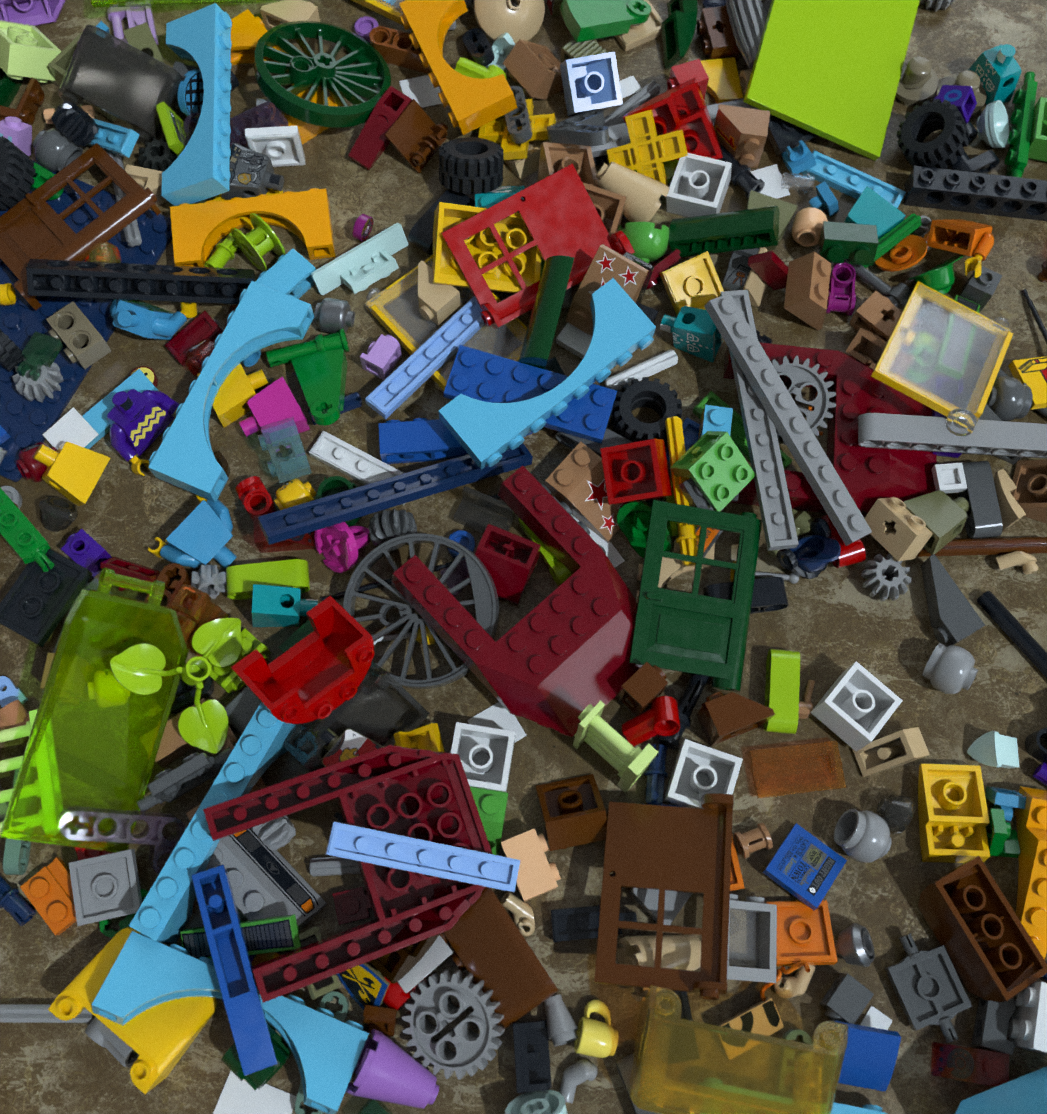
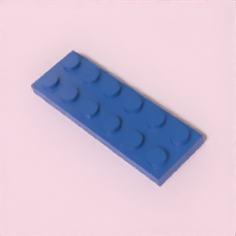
[443,345,617,444]

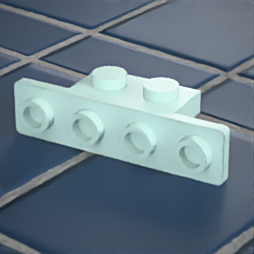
[311,223,408,295]

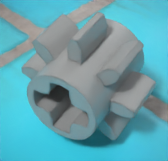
[191,565,226,599]

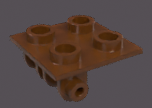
[384,99,448,174]

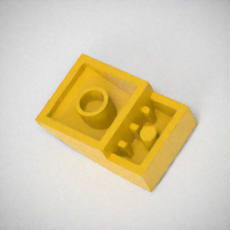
[918,764,990,863]

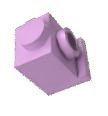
[360,334,402,380]

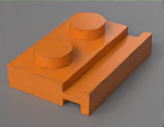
[20,857,77,935]

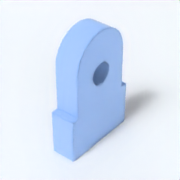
[0,676,28,708]

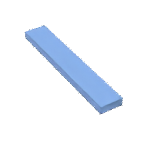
[365,296,485,419]
[326,822,520,892]

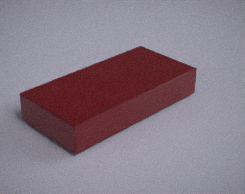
[748,251,788,290]
[165,311,223,366]

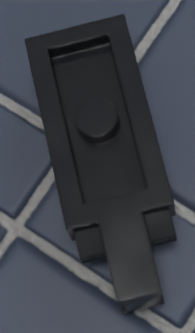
[551,905,637,942]

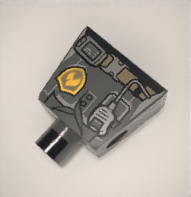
[221,143,284,200]

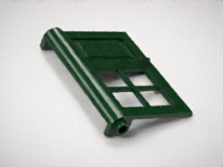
[629,500,762,692]

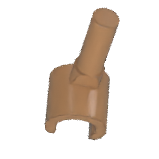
[798,680,815,719]

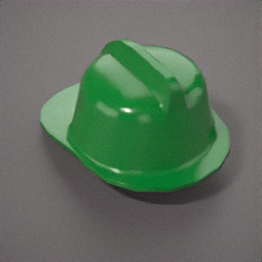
[908,254,964,295]
[617,500,672,558]

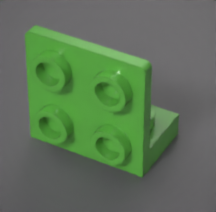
[670,431,755,512]

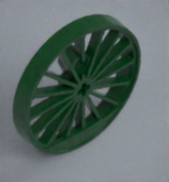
[254,21,391,128]

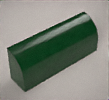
[668,205,780,257]
[519,255,574,369]

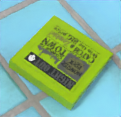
[156,101,192,156]

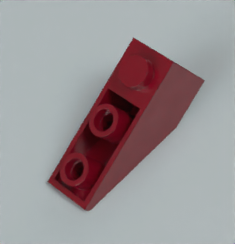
[348,86,412,170]

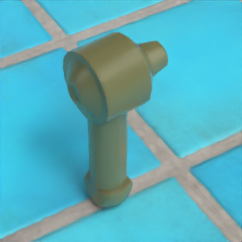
[767,508,814,558]

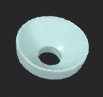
[977,100,1009,148]

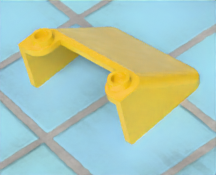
[48,927,217,1094]

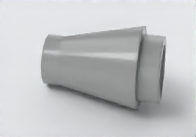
[544,995,578,1047]

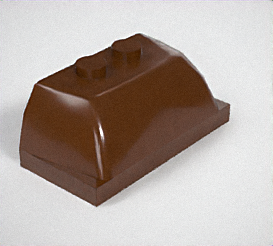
[918,856,1047,1002]

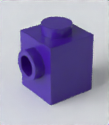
[61,529,113,578]

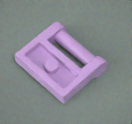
[107,0,159,56]

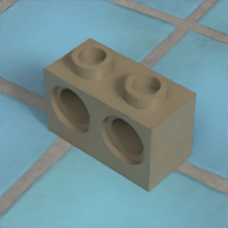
[46,302,111,369]

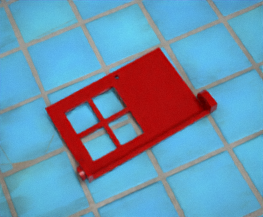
[441,163,635,329]

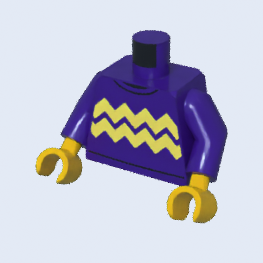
[107,389,179,476]

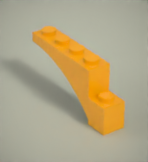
[1014,786,1047,960]

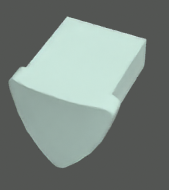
[485,32,515,74]
[967,731,1019,769]

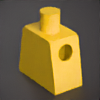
[197,363,269,428]
[33,442,110,506]

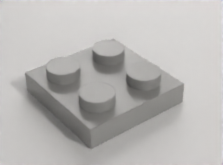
[69,849,142,926]

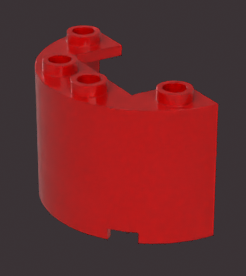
[231,596,375,724]

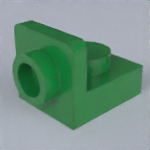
[986,808,1020,858]

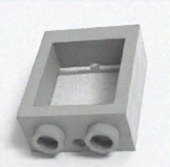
[727,894,777,983]

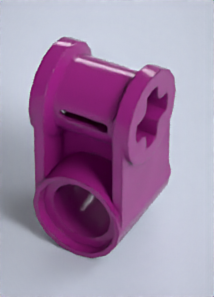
[826,262,856,316]

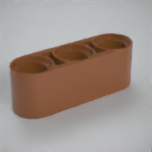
[369,26,431,73]

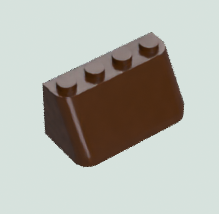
[439,887,559,1028]

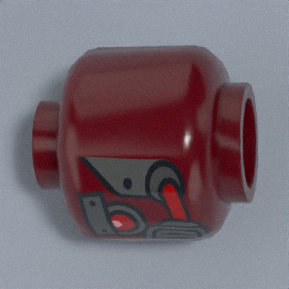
[15,442,57,483]

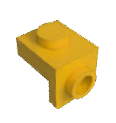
[394,723,445,753]

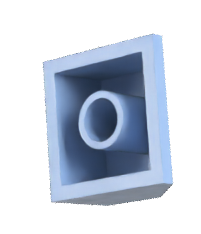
[560,51,623,116]

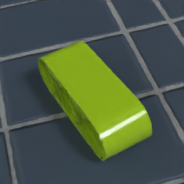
[226,559,310,600]
[764,649,800,734]

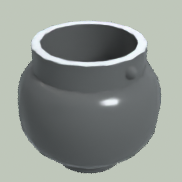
[33,128,83,173]
[986,376,1033,421]

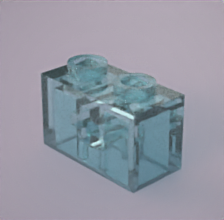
[258,417,312,483]

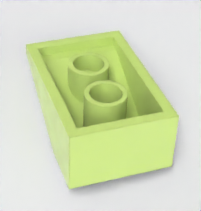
[0,20,61,83]

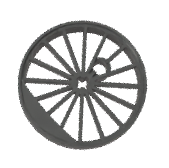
[343,533,499,689]

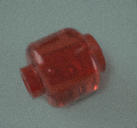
[186,339,215,378]

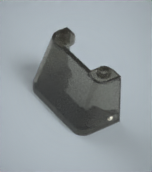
[58,25,183,143]
[284,661,430,772]

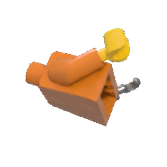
[923,219,994,278]

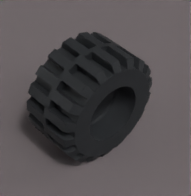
[897,99,969,169]
[0,136,36,210]
[439,137,504,194]
[611,377,682,447]

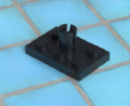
[0,549,92,648]

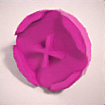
[314,522,370,573]

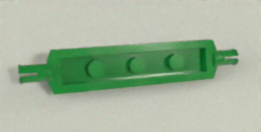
[1004,71,1038,178]
[0,488,54,572]

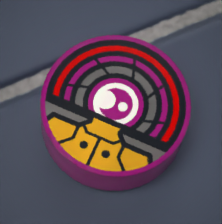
[352,214,373,242]

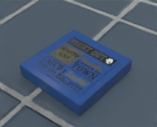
[763,823,847,911]

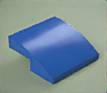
[821,1021,901,1092]

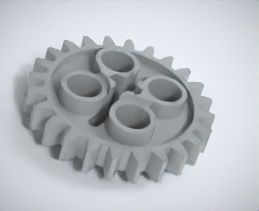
[772,355,836,445]
[402,970,505,1080]

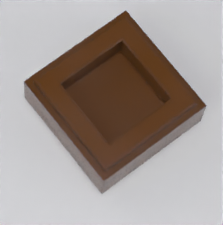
[363,1005,397,1036]

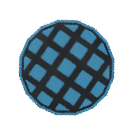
[178,69,204,122]

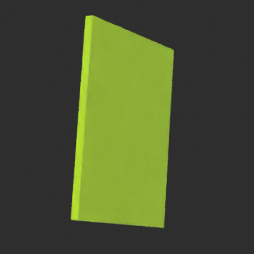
[743,0,920,160]

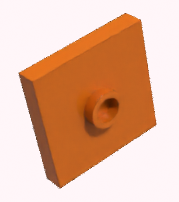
[765,900,838,967]

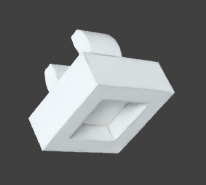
[932,463,967,494]

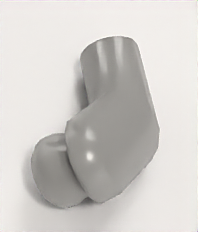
[559,1060,598,1103]

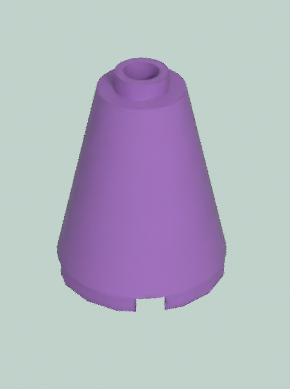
[345,1029,439,1109]

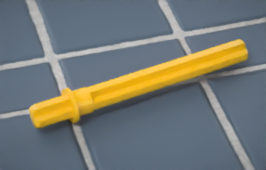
[665,416,699,566]

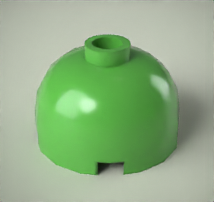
[618,222,670,267]

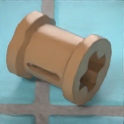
[734,823,773,859]

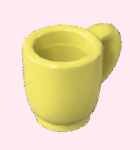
[574,1000,619,1058]

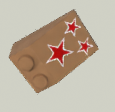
[566,244,649,336]
[545,441,637,543]

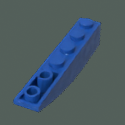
[378,418,543,464]
[191,865,278,1076]

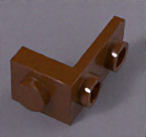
[0,78,44,125]

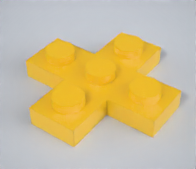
[478,99,556,160]
[607,109,688,187]

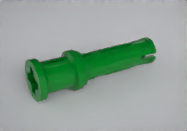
[266,328,350,368]

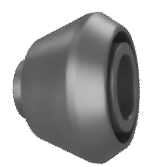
[835,923,875,967]

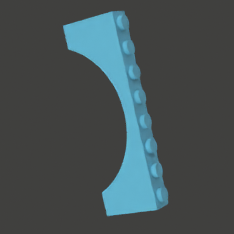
[161,3,232,206]
[438,278,656,470]
[148,281,314,503]
[129,702,301,943]
[92,931,369,1114]

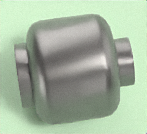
[314,298,355,334]

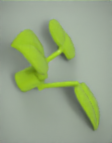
[110,618,242,754]

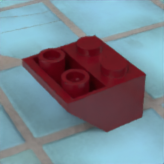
[467,524,541,605]

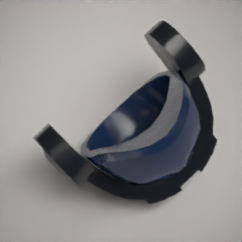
[776,518,841,579]

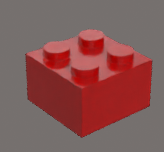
[600,439,672,505]

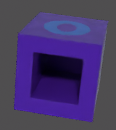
[933,85,977,124]

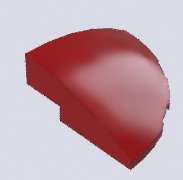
[622,77,723,161]

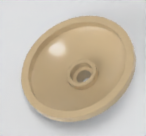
[473,0,545,45]

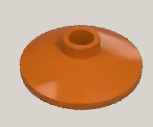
[875,235,928,272]

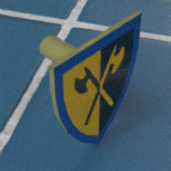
[337,962,390,1010]

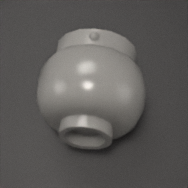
[922,643,978,694]
[834,809,892,863]

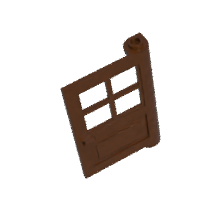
[0,143,161,310]
[594,793,734,1000]

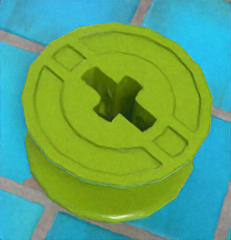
[231,213,286,272]

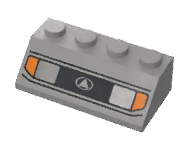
[205,828,327,933]

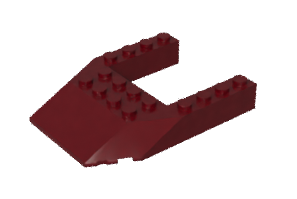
[723,342,937,517]
[391,466,643,738]
[203,745,492,1003]

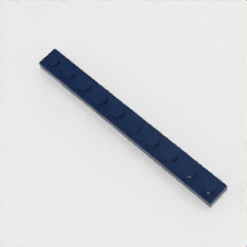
[258,443,533,545]

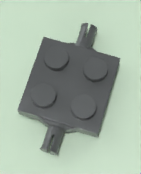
[137,747,232,812]
[884,933,972,1043]

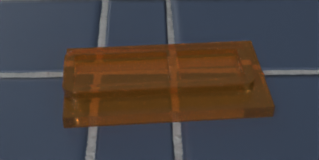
[749,741,846,799]

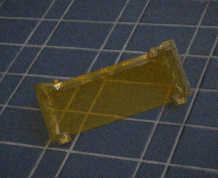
[630,985,848,1114]

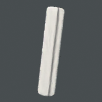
[604,349,678,391]

